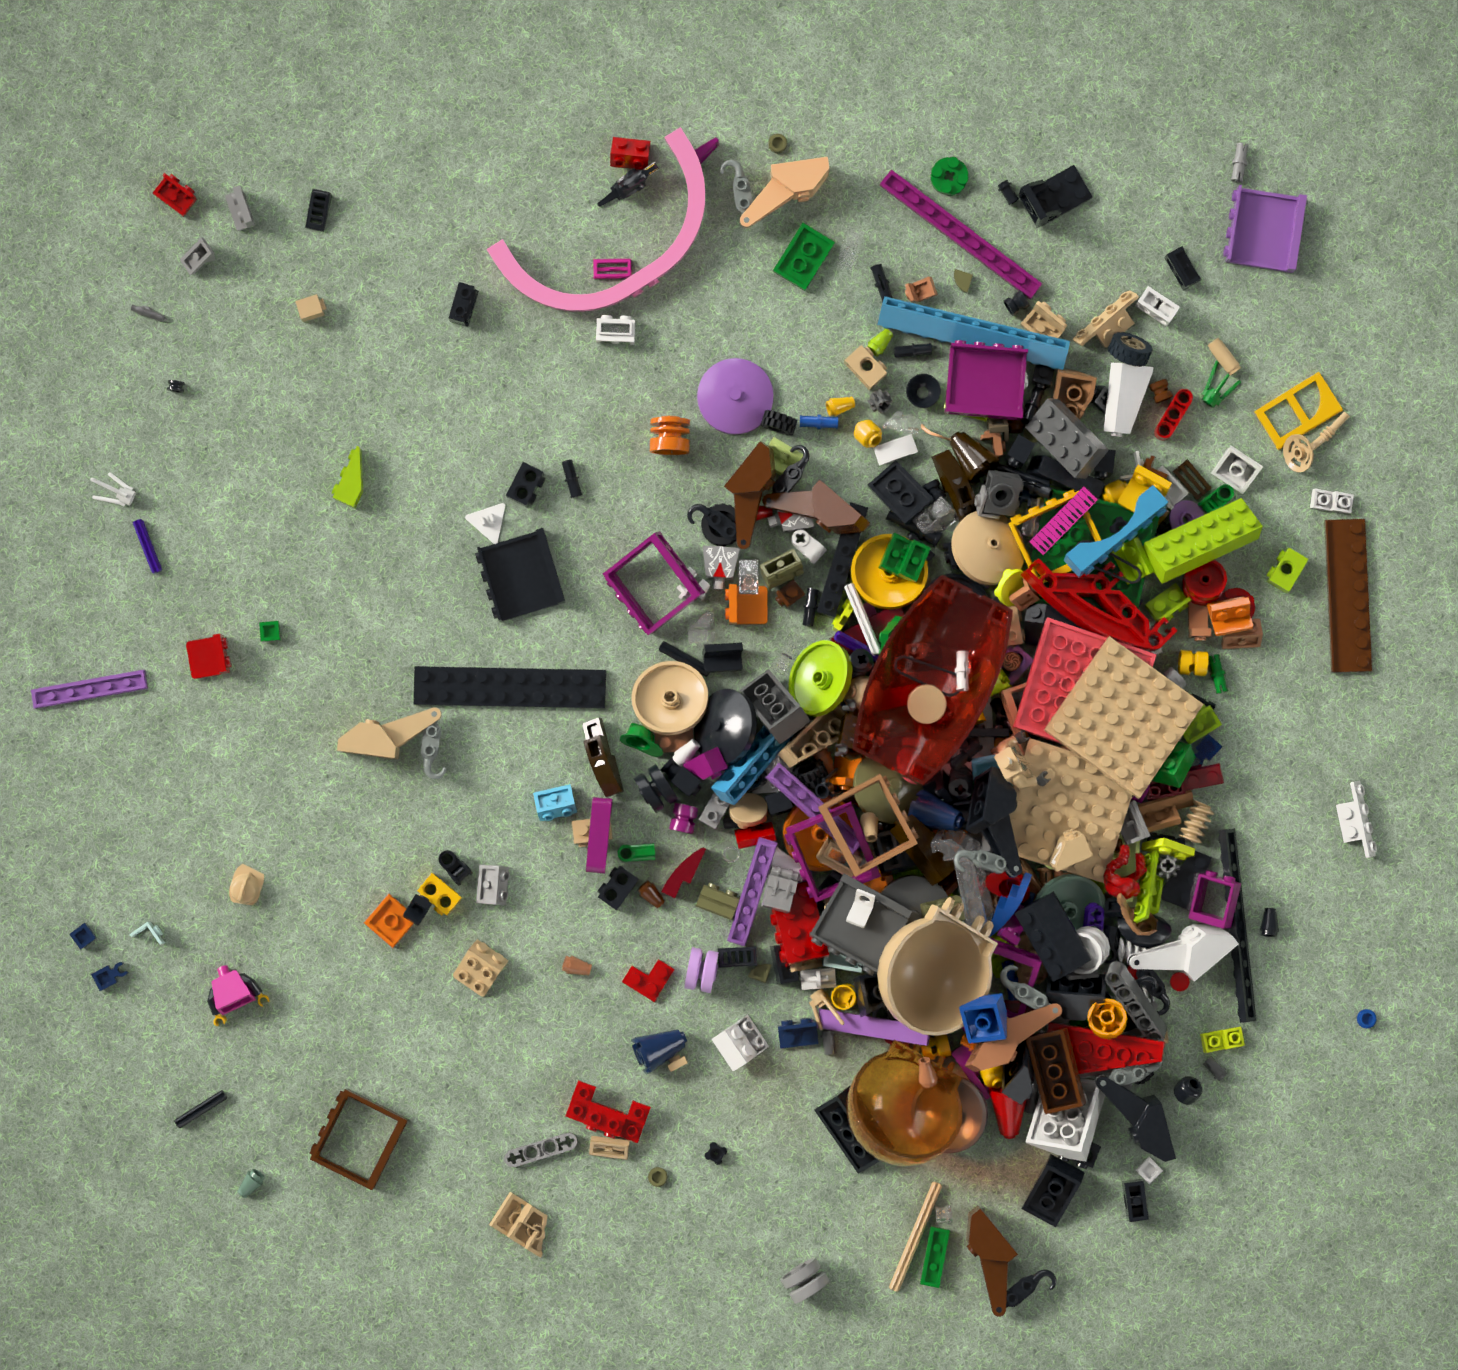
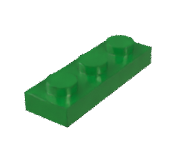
[920,1226,950,1288]

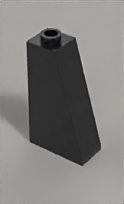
[1026,455,1104,499]

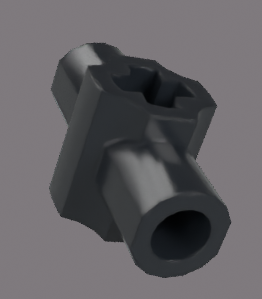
[990,697,1013,734]

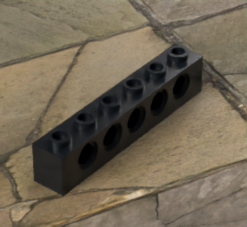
[816,502,868,619]

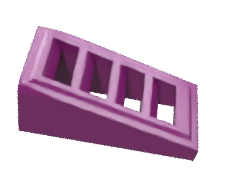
[695,137,719,164]

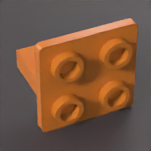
[1207,596,1253,636]

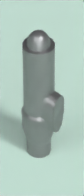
[131,305,167,322]

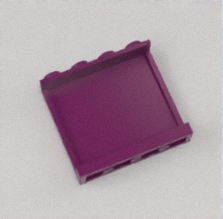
[944,340,1028,421]

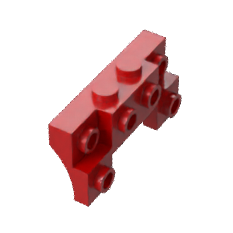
[565,1080,651,1143]

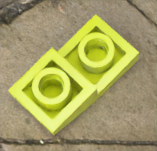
[1200,1026,1245,1053]

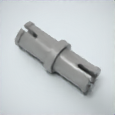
[1231,143,1249,183]

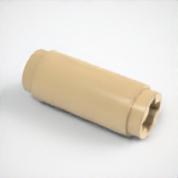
[1207,338,1241,376]

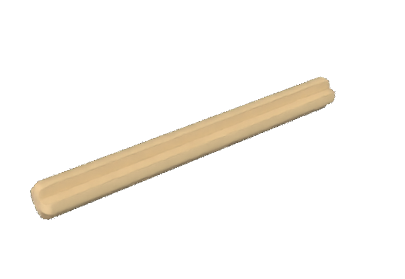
[889,1182,942,1292]

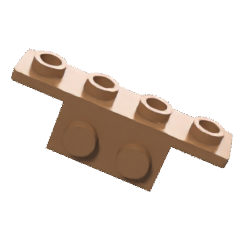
[1137,790,1194,833]

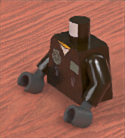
[835,699,883,761]

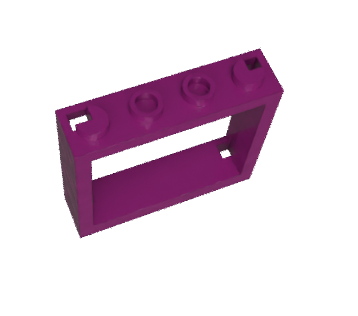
[603,531,705,635]
[784,802,881,902]
[988,937,1042,1018]

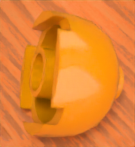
[1087,998,1127,1039]

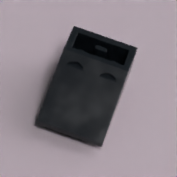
[872,831,918,877]

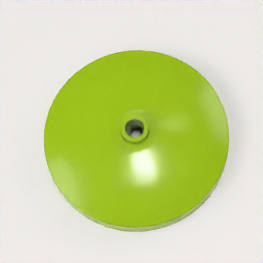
[788,640,852,717]

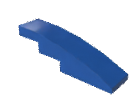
[989,872,1032,937]

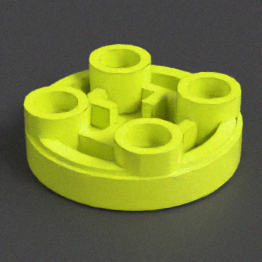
[994,569,1024,607]

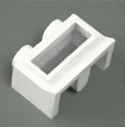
[596,315,635,345]

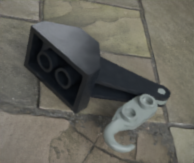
[954,766,1022,878]
[1095,1061,1176,1162]

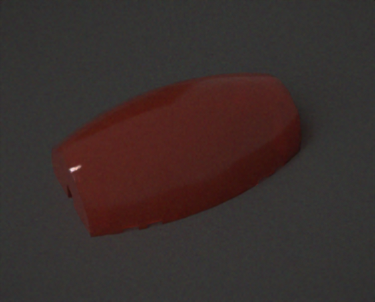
[853,575,1013,786]

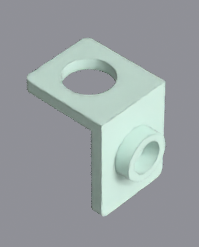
[129,922,165,945]

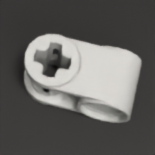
[791,530,827,564]

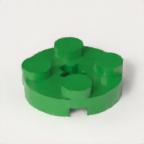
[930,157,968,196]

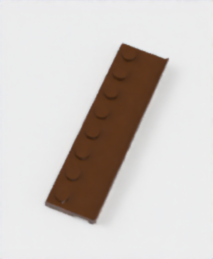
[1324,519,1372,673]

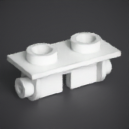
[1021,498,1044,537]

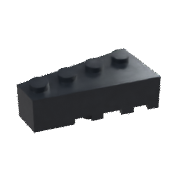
[853,973,886,1018]

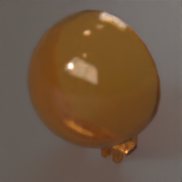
[847,1039,962,1167]

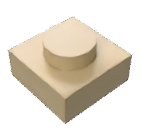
[667,1054,688,1072]

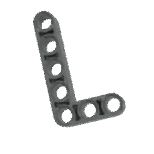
[1105,961,1167,1041]

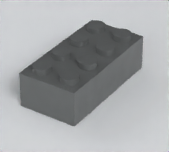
[1025,398,1109,479]
[740,669,811,744]

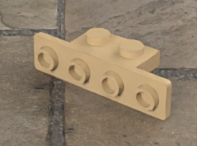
[1073,290,1139,348]

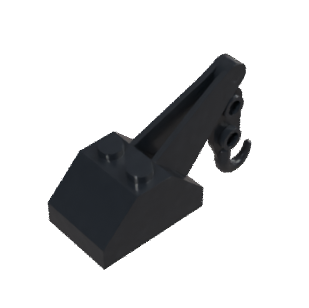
[1046,974,1158,1032]

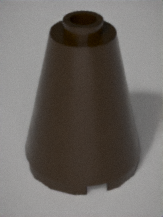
[950,431,1000,485]

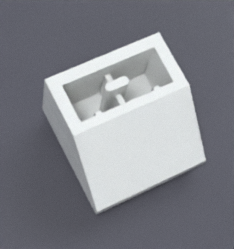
[712,1014,769,1071]

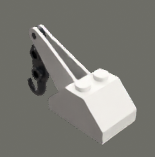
[1127,924,1238,1016]

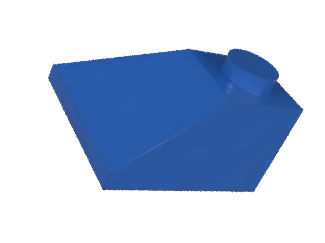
[959,993,1007,1043]

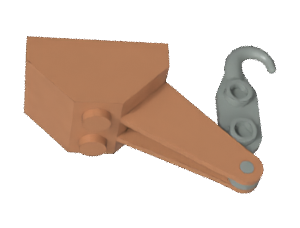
[965,965,1062,1072]

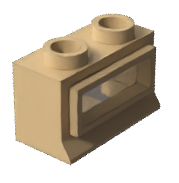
[816,837,863,877]

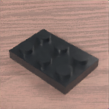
[867,460,934,526]

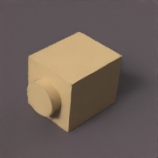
[295,294,326,322]

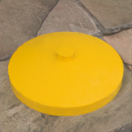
[851,534,928,609]

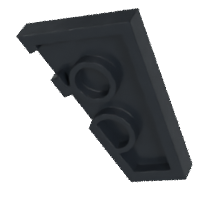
[1161,851,1212,911]

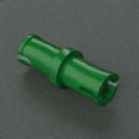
[1208,654,1228,694]

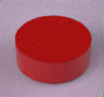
[1169,972,1190,992]

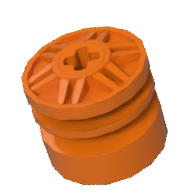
[650,416,690,455]

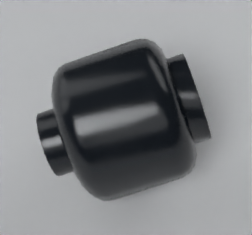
[1174,1076,1203,1105]

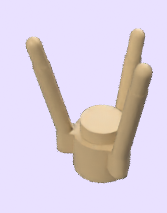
[809,988,844,1030]

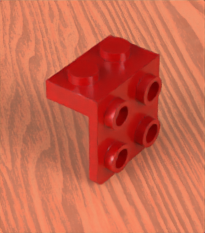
[186,633,232,679]

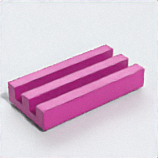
[593,259,632,279]

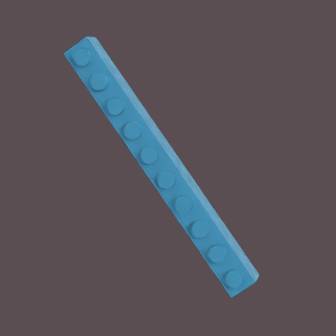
[877,296,1070,370]

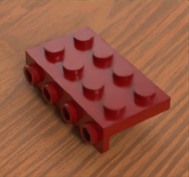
[770,881,830,967]

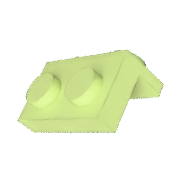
[769,437,803,475]

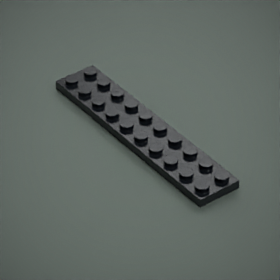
[413,666,606,709]

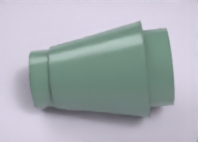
[237,1169,265,1198]

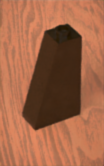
[890,814,965,886]

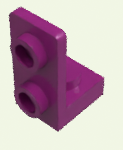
[997,904,1024,946]

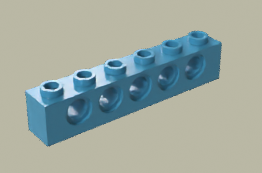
[711,726,794,805]

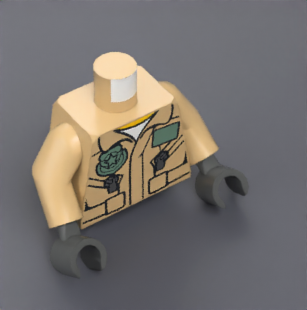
[994,730,1051,788]

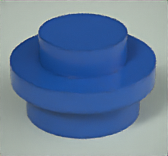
[1357,1009,1376,1029]

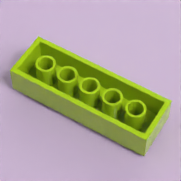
[1143,498,1263,584]

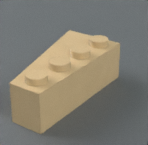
[777,704,848,768]

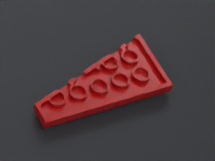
[1047,1022,1165,1074]

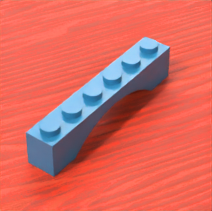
[1064,485,1168,577]

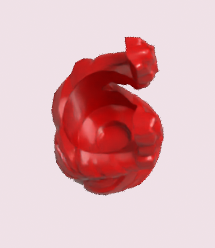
[1103,845,1147,900]

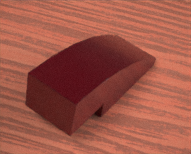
[661,847,706,898]

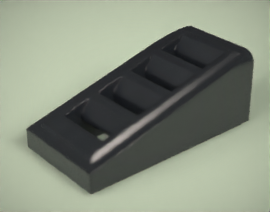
[305,189,332,232]
[718,946,757,968]

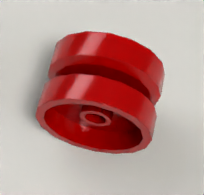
[1182,560,1227,606]

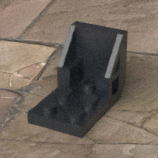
[1018,165,1093,228]

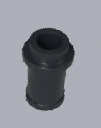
[998,180,1019,205]

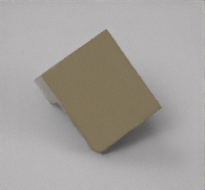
[987,418,1009,442]

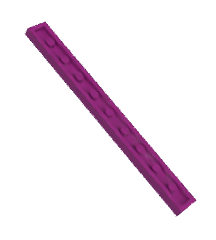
[879,170,1042,300]

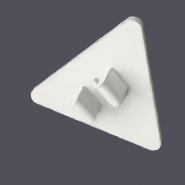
[465,503,505,544]

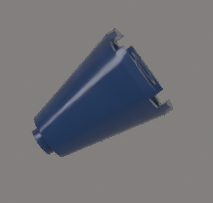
[908,790,965,831]
[631,1029,687,1075]

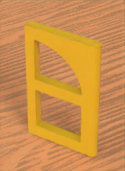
[1254,372,1343,450]

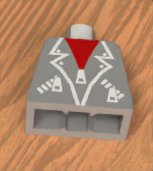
[767,510,814,533]
[703,545,740,590]

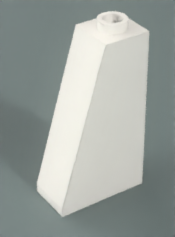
[1104,363,1153,437]

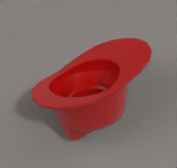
[985,872,1030,903]

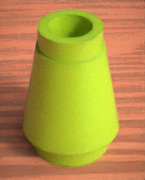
[867,328,893,357]

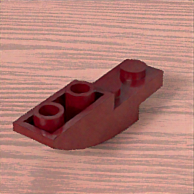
[1146,763,1224,801]

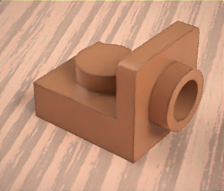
[1009,578,1040,611]

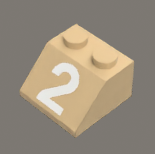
[1049,829,1093,872]

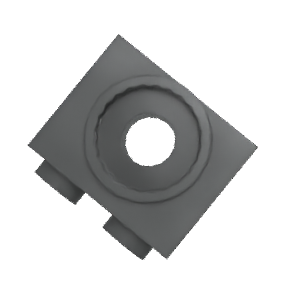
[983,470,1024,516]

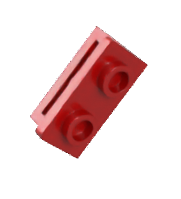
[610,137,651,170]
[153,173,197,217]

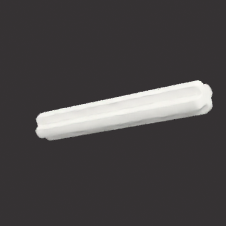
[845,583,881,655]

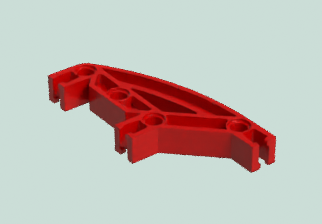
[1021,558,1178,652]

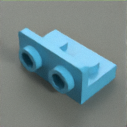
[533,784,577,821]

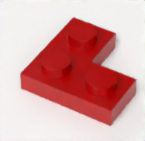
[622,959,675,1002]

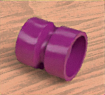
[669,803,699,834]

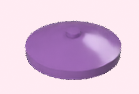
[697,358,773,435]

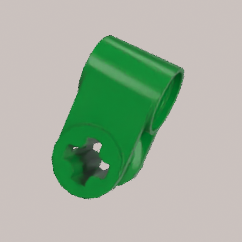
[1197,484,1234,514]

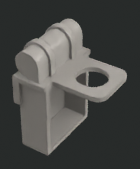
[761,865,798,913]

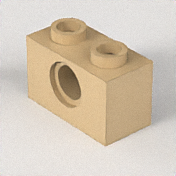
[844,345,887,391]

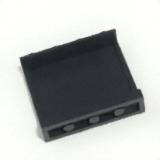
[475,528,566,622]

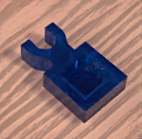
[1194,733,1223,765]

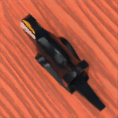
[597,162,659,207]

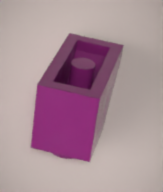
[683,747,728,780]

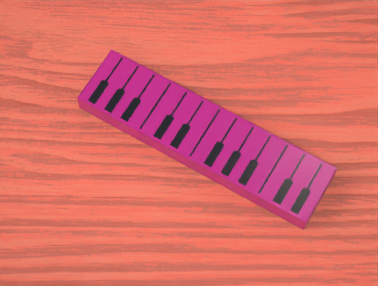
[1030,487,1098,555]

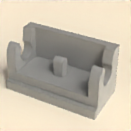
[1121,800,1150,845]

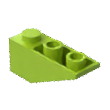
[332,446,363,509]

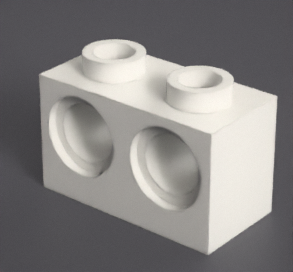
[1135,286,1180,327]

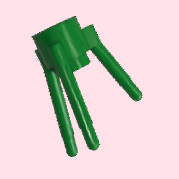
[1201,360,1241,408]

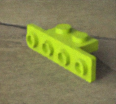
[1133,850,1164,923]

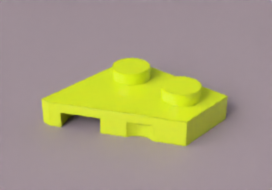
[832,598,853,632]
[1141,838,1195,860]

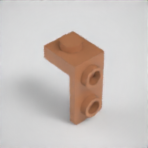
[1188,601,1211,641]

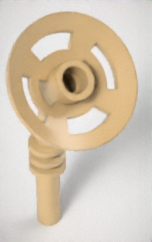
[1283,412,1350,472]

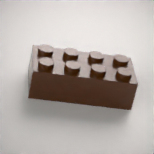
[1026,1027,1086,1115]

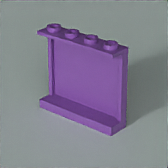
[1223,185,1307,273]

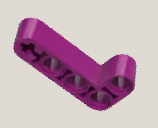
[586,797,613,874]

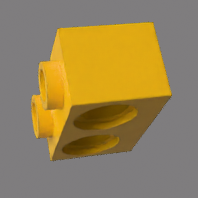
[417,873,463,916]

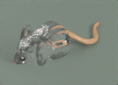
[883,411,951,441]

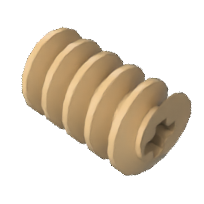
[1178,800,1214,843]

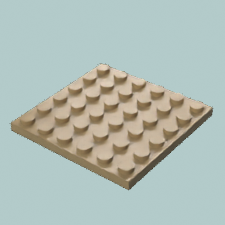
[1044,636,1204,798]
[1009,738,1132,883]

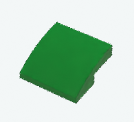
[878,533,930,582]

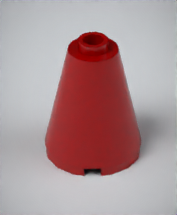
[989,1087,1026,1139]

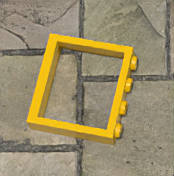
[1008,490,1101,583]

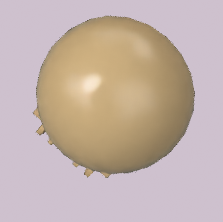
[877,897,998,1036]

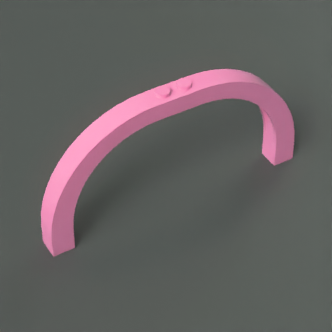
[487,127,705,312]

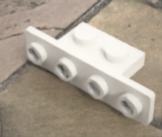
[1336,781,1377,858]

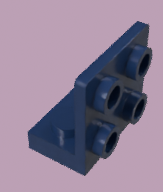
[777,1018,819,1049]

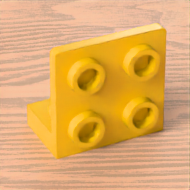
[1117,464,1172,513]

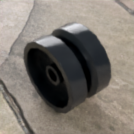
[633,764,678,813]

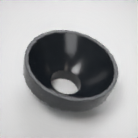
[906,374,941,408]

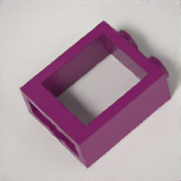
[1189,870,1241,929]

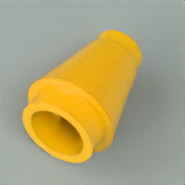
[826,397,855,417]

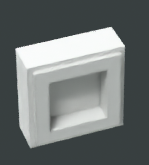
[1136,1157,1163,1184]

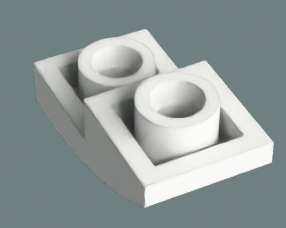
[873,434,918,466]
[1310,489,1354,514]

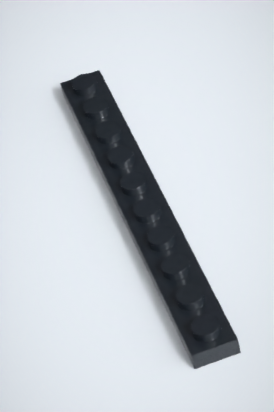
[1218,828,1257,1023]

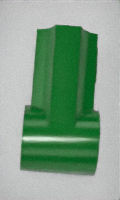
[617,843,655,862]

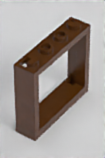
[309,1088,409,1190]

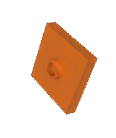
[364,894,414,948]

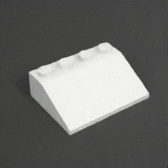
[1026,1079,1105,1162]

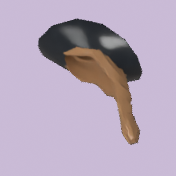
[1117,893,1172,948]

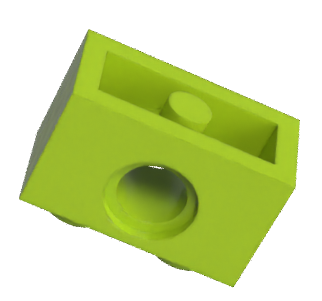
[1266,547,1308,593]

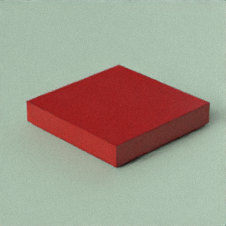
[734,822,776,849]

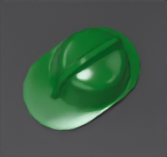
[620,723,663,757]

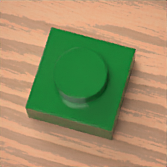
[259,621,281,642]

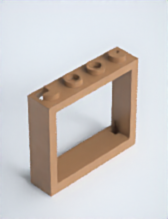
[818,774,919,877]

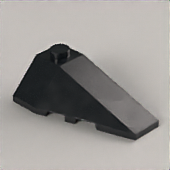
[1024,603,1087,646]

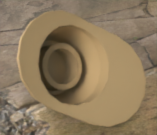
[229,864,264,906]

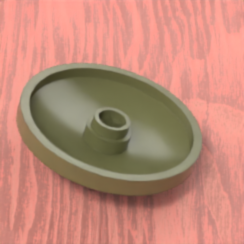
[853,747,927,825]

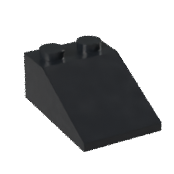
[1021,1154,1085,1227]

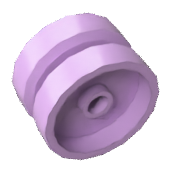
[684,947,719,993]

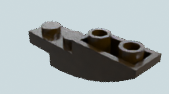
[931,449,977,522]
[582,717,624,798]

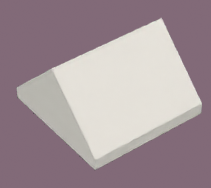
[1211,446,1263,494]

